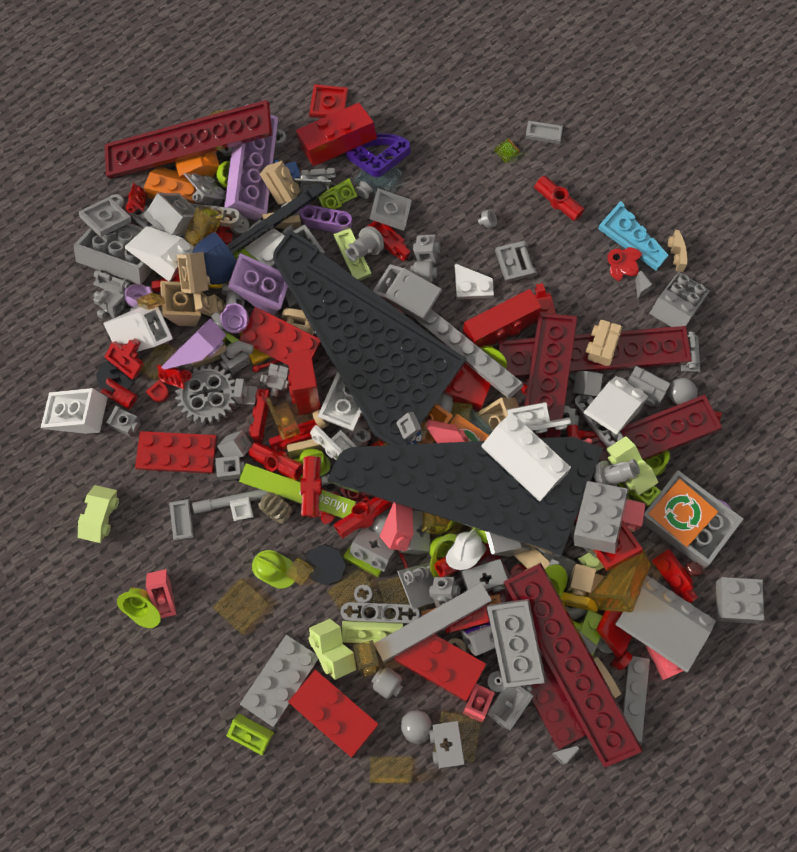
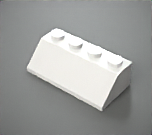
[481,412,571,502]

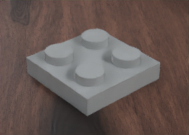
[369,188,412,231]
[79,197,131,237]

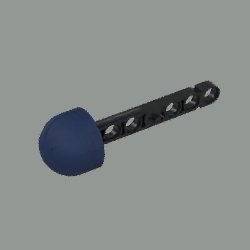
[192,181,327,285]

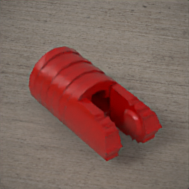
[101,378,138,410]

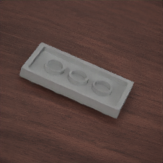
[487,599,546,688]
[240,635,319,727]

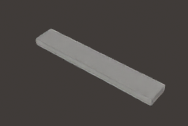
[374,583,492,663]

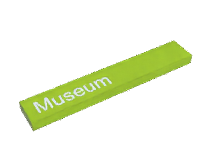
[239,463,356,519]

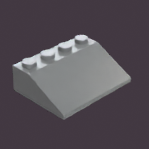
[74,223,152,285]
[643,470,743,569]
[615,575,716,672]

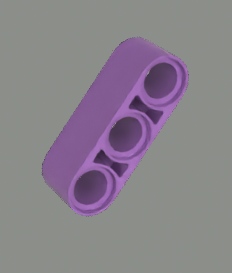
[300,205,352,233]

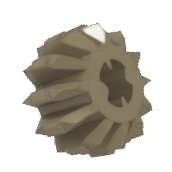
[258,492,293,524]

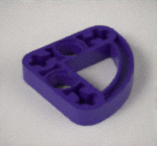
[345,133,411,177]

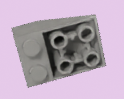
[373,264,442,320]
[649,271,710,327]

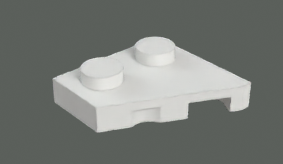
[455,264,494,299]

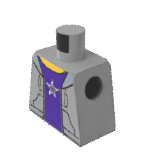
[460,623,495,656]

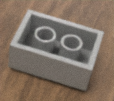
[574,481,628,554]

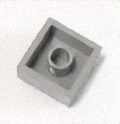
[147,193,204,235]
[716,577,764,624]

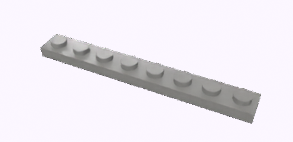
[408,309,523,399]

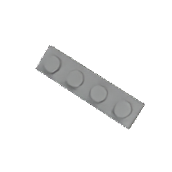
[623,656,650,742]

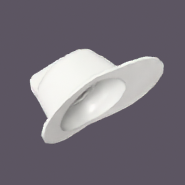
[446,529,486,570]

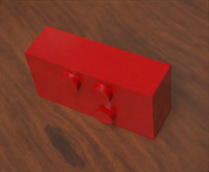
[295,103,377,166]
[463,289,541,348]
[286,349,321,416]
[444,363,492,412]
[394,635,486,702]
[288,670,379,758]

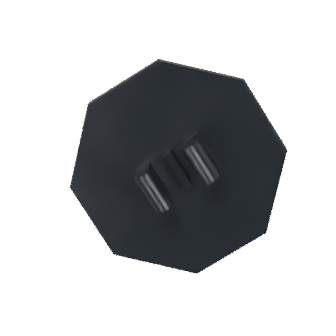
[96,361,136,393]
[304,544,346,585]

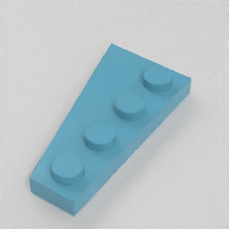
[598,201,668,271]

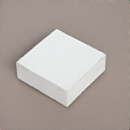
[230,497,253,521]

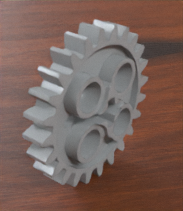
[175,364,236,425]

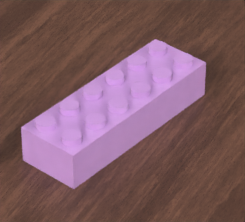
[225,104,278,221]

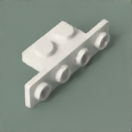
[507,402,571,433]
[310,425,357,460]

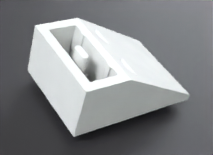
[103,301,173,352]

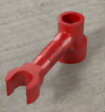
[566,424,598,440]

